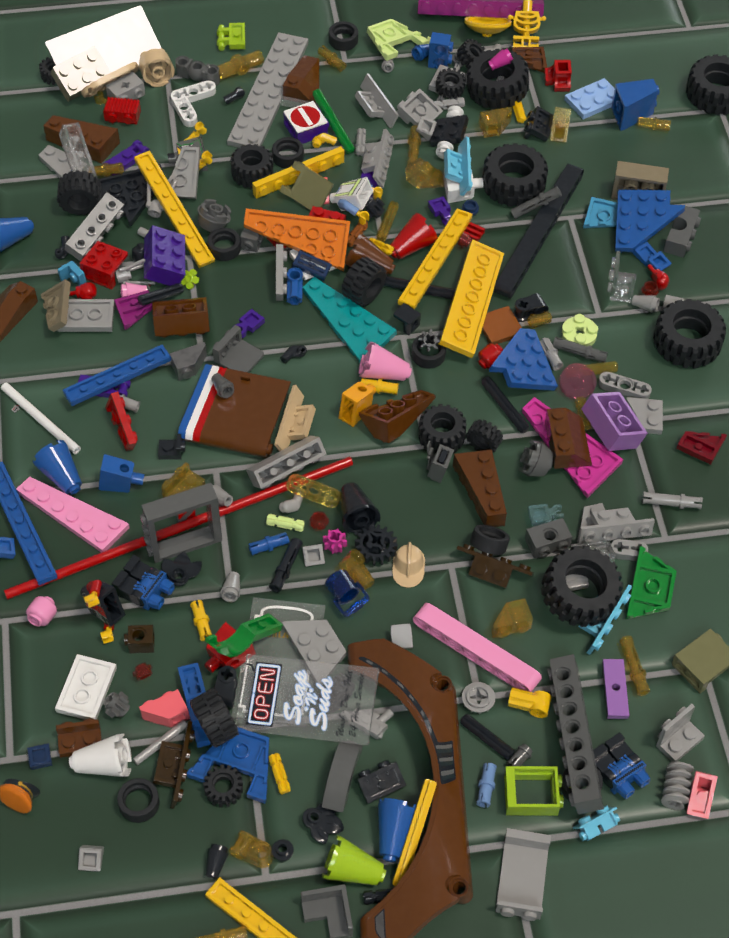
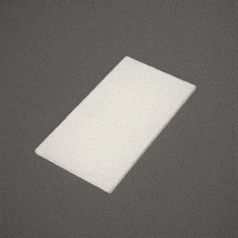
[45,5,161,72]

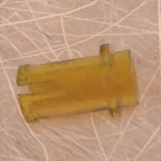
[528,311,552,328]

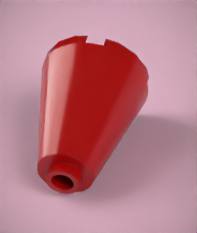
[390,213,438,259]

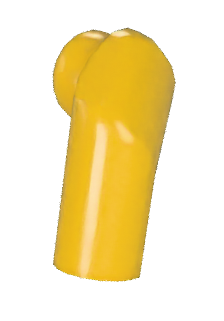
[312,133,337,148]

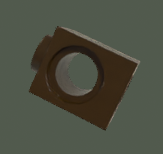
[124,625,155,653]

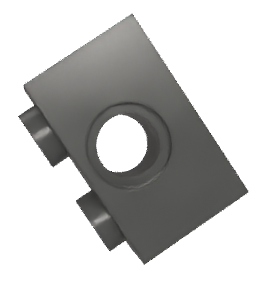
[525,518,572,558]

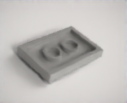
[58,299,115,332]

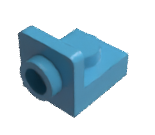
[58,261,86,285]

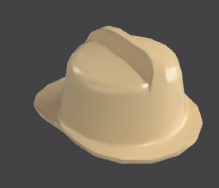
[392,542,425,588]

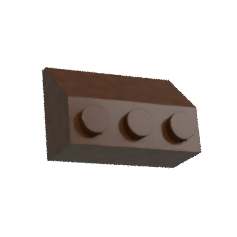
[152,297,210,337]
[545,408,592,469]

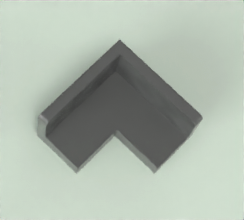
[301,884,353,938]

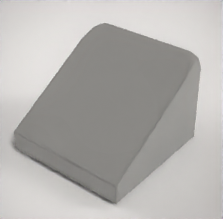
[416,116,437,140]
[302,544,325,567]
[390,624,413,649]
[78,845,104,871]

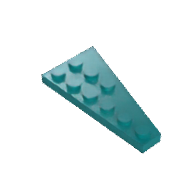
[303,277,397,364]

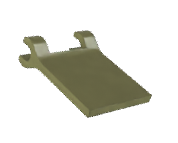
[279,161,334,210]

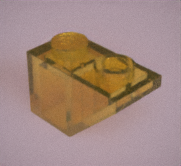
[479,107,512,138]
[405,158,444,189]
[492,598,533,638]

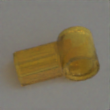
[339,549,375,592]

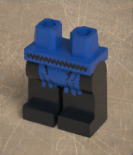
[111,555,175,610]
[593,732,651,799]

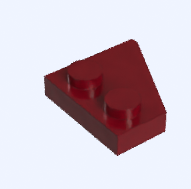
[676,431,727,465]

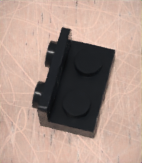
[524,106,554,142]
[354,759,407,804]

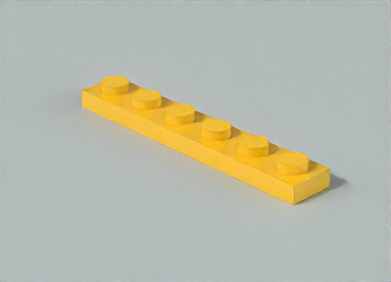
[252,146,344,199]

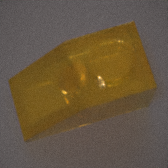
[550,107,572,142]

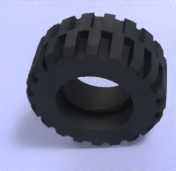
[467,49,529,110]
[686,54,729,115]
[482,143,548,207]
[653,299,726,368]
[541,546,623,627]

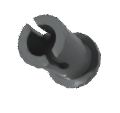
[507,744,533,766]

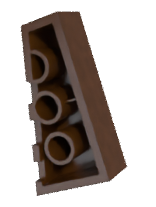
[43,115,120,164]
[453,450,507,527]

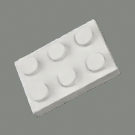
[55,654,117,720]

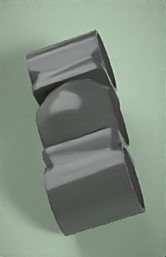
[175,56,220,86]

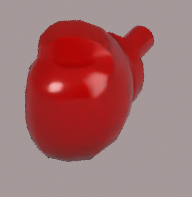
[647,264,669,290]
[69,282,97,299]

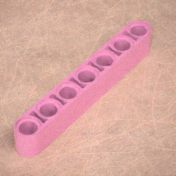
[413,603,542,692]

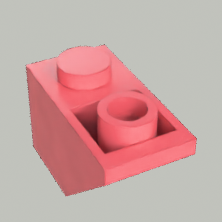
[139,689,190,728]

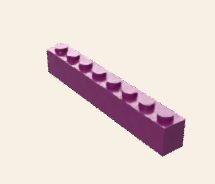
[418,0,544,18]

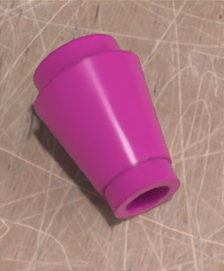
[488,48,513,70]

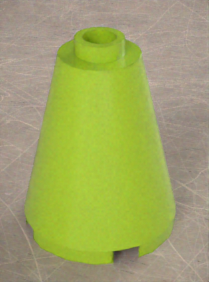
[322,835,387,886]

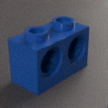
[428,32,454,69]

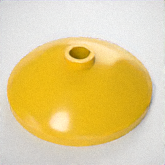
[464,16,512,37]

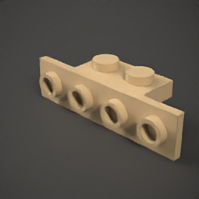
[274,385,316,452]

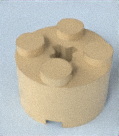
[138,48,175,87]

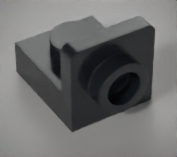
[158,434,186,460]

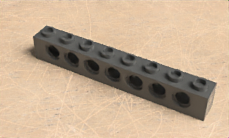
[547,654,604,814]

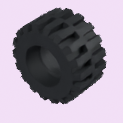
[230,144,273,189]
[57,170,102,215]
[342,257,387,306]
[418,404,467,454]
[190,688,239,748]

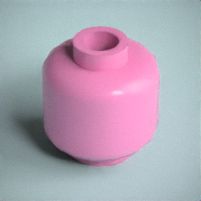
[26,596,57,627]

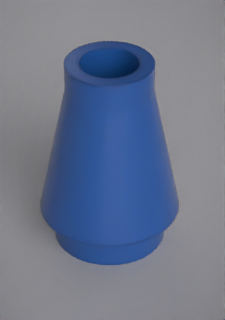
[412,44,429,61]

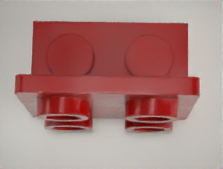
[80,241,128,289]

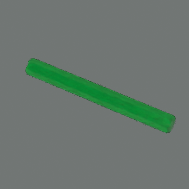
[312,89,355,154]

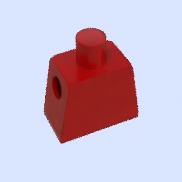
[204,622,256,673]

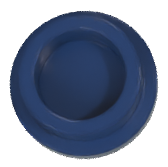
[462,200,479,215]

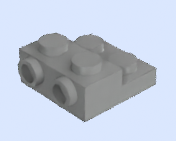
[396,88,443,128]

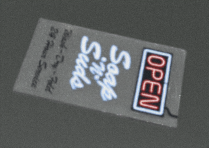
[235,654,379,746]

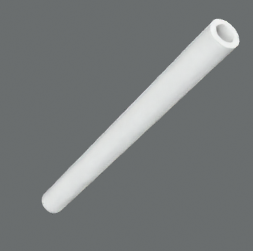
[1,382,81,454]

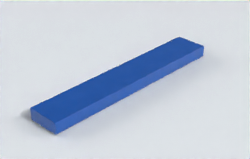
[63,345,171,406]

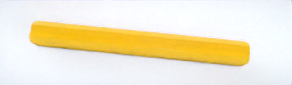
[392,779,437,886]

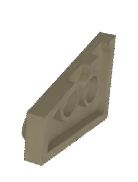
[41,279,70,332]

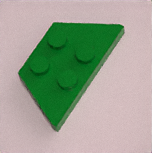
[626,546,677,619]

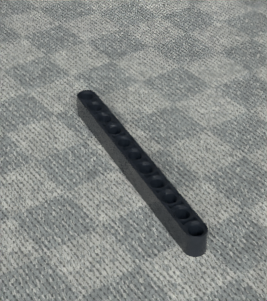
[494,163,584,299]

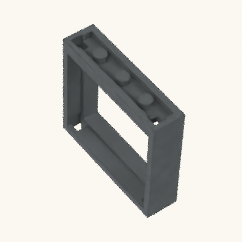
[140,483,222,563]

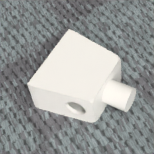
[443,173,483,203]

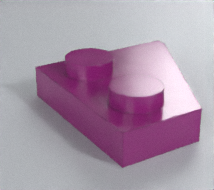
[114,290,153,330]

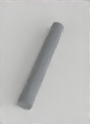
[133,720,187,765]

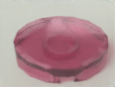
[559,363,596,400]

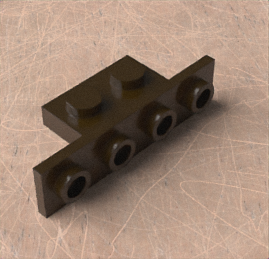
[457,544,534,588]
[153,721,195,809]

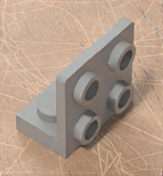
[656,704,705,762]

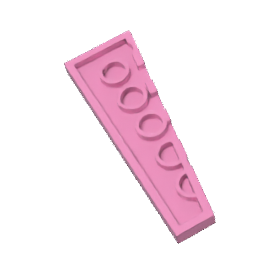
[16,476,129,552]

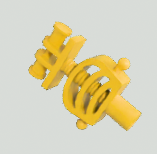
[508,0,546,47]

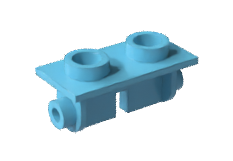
[573,805,620,841]

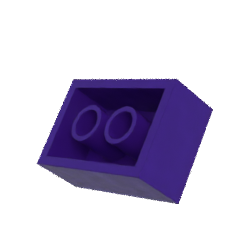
[144,225,185,286]

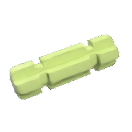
[266,514,305,532]

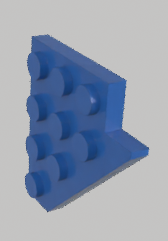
[615,190,685,252]
[489,328,558,391]

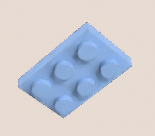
[564,78,615,119]

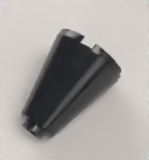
[340,482,381,535]

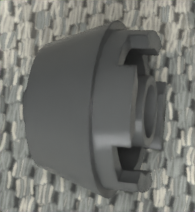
[198,199,231,232]
[519,440,553,477]

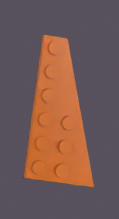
[244,208,350,271]

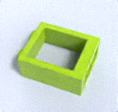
[504,766,564,816]

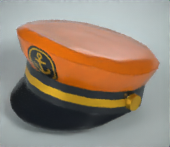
[0,779,40,813]

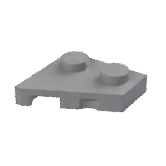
[626,397,663,435]

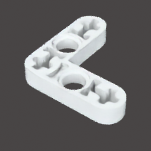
[171,81,216,127]

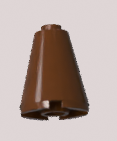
[345,234,396,275]

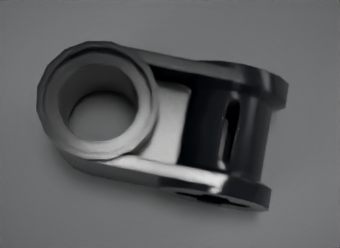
[513,293,549,322]
[214,666,238,708]

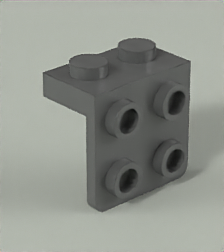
[213,325,264,373]

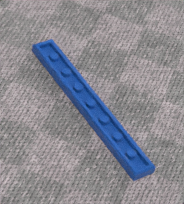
[0,461,58,586]

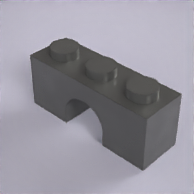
[664,204,701,258]

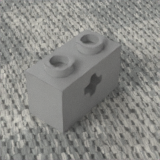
[106,72,145,100]

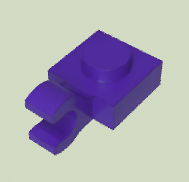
[428,196,451,226]

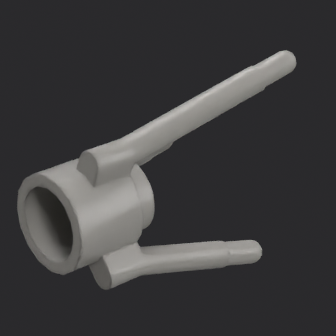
[146,180,178,218]
[115,259,156,285]

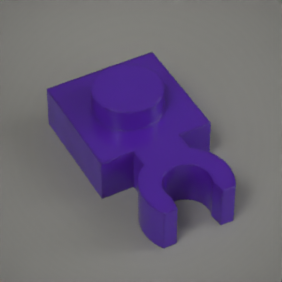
[235,309,265,338]

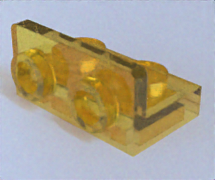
[162,462,205,498]

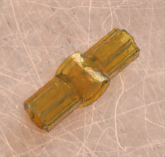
[218,50,264,80]

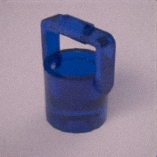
[325,569,370,617]

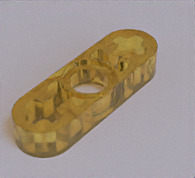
[286,474,341,508]

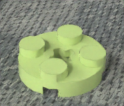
[562,314,598,346]

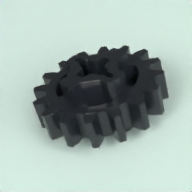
[355,524,398,566]

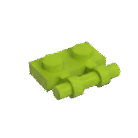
[217,23,245,51]

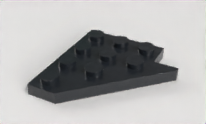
[98,164,165,227]

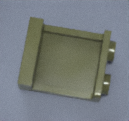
[672,628,729,694]

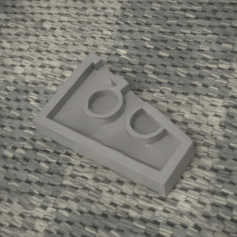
[168,146,201,199]

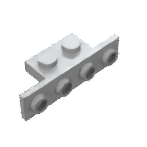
[355,74,399,128]
[361,129,394,188]
[577,508,655,544]

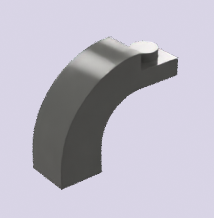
[322,741,363,813]

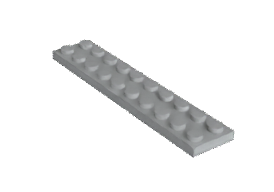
[227,32,309,148]

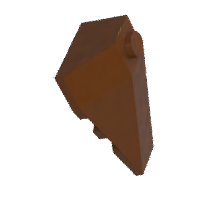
[283,55,319,104]
[0,281,38,342]
[359,390,436,443]

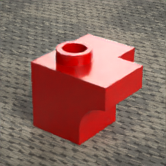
[544,60,572,92]

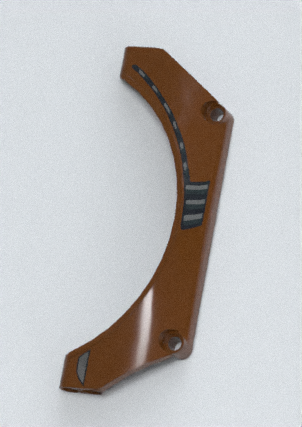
[347,638,473,938]

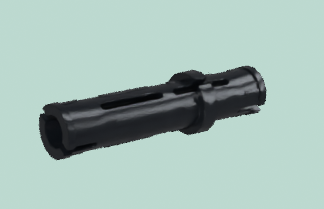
[269,538,303,593]

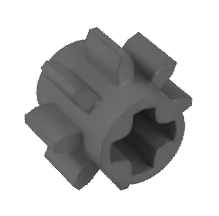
[418,329,440,352]
[103,691,130,718]

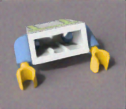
[330,177,383,225]

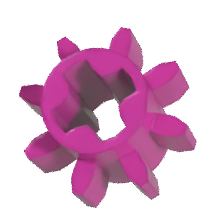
[323,529,347,554]

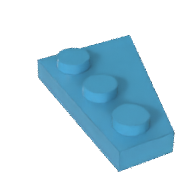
[583,197,618,228]

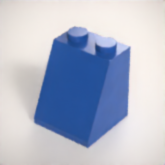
[611,79,659,131]

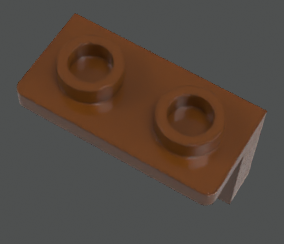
[56,719,102,758]

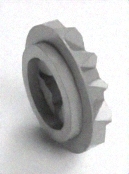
[462,682,495,714]

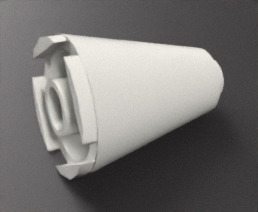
[69,733,132,777]

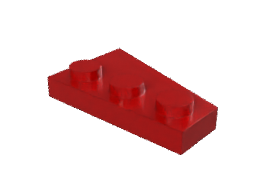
[105,392,138,451]

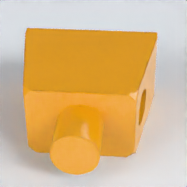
[339,382,376,427]

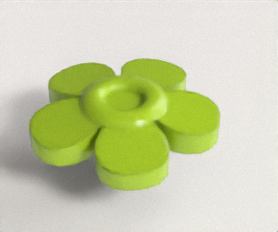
[180,269,199,289]

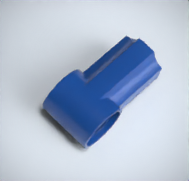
[287,268,303,305]

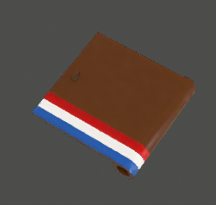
[178,364,291,458]

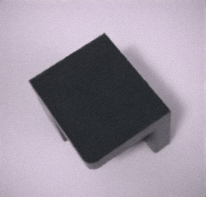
[393,303,421,335]

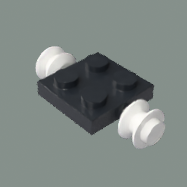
[430,105,469,159]

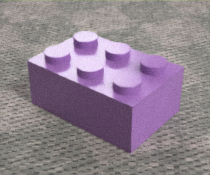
[581,392,648,451]

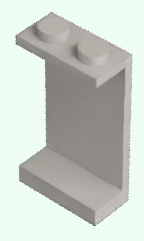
[496,828,551,921]

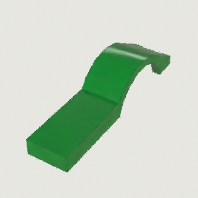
[205,613,283,657]

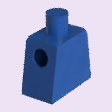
[99,454,145,493]

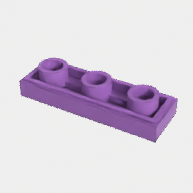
[602,659,629,719]

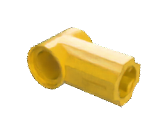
[508,688,552,718]

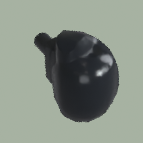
[132,243,144,261]

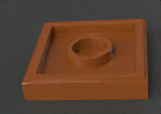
[482,306,522,345]

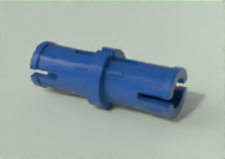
[248,532,290,556]

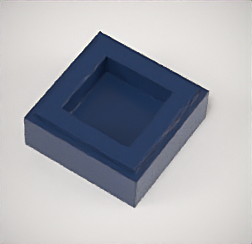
[27,743,53,770]

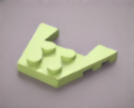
[367,19,431,61]

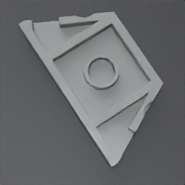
[282,620,346,686]

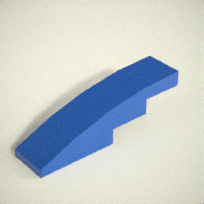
[177,663,211,748]

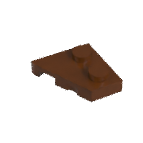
[512,46,547,72]

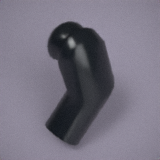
[55,236,70,259]
[280,345,307,364]

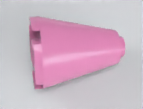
[358,341,412,381]

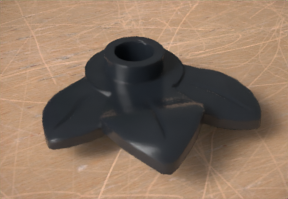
[162,552,202,587]
[302,803,344,844]

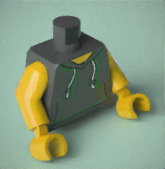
[167,121,213,171]

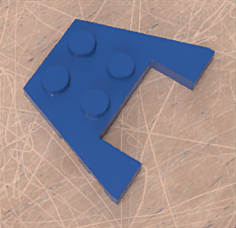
[187,727,269,804]

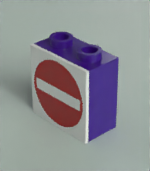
[283,101,329,144]

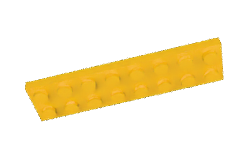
[439,239,504,358]

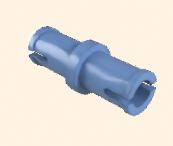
[476,763,497,808]

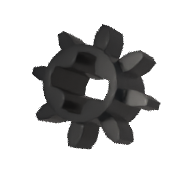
[365,197,385,218]

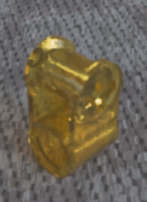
[229,831,273,868]

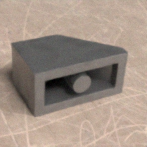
[170,342,207,381]

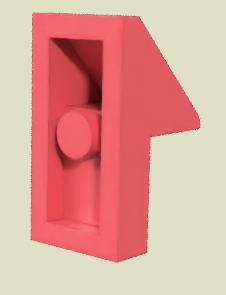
[686,771,718,819]

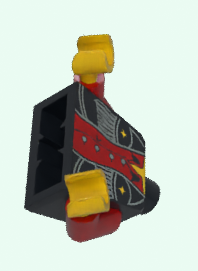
[80,580,126,644]

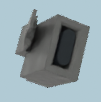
[426,441,454,483]

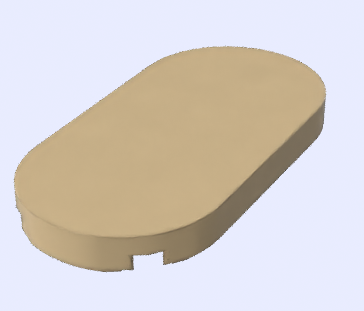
[81,62,139,98]

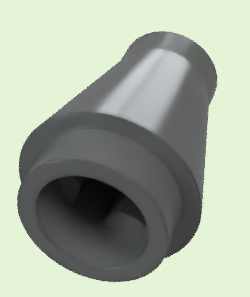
[211,373,234,398]

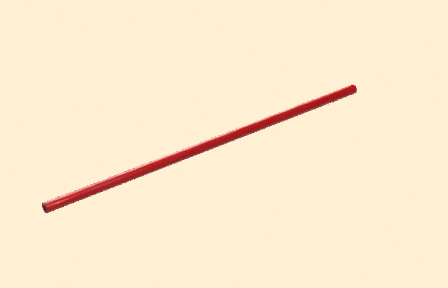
[4,457,353,600]

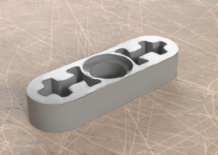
[598,372,652,399]

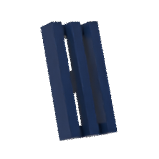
[292,250,332,281]

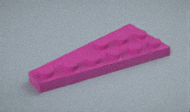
[522,397,623,498]

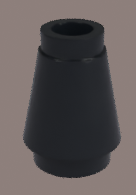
[205,844,229,879]

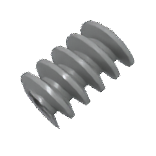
[661,761,694,810]

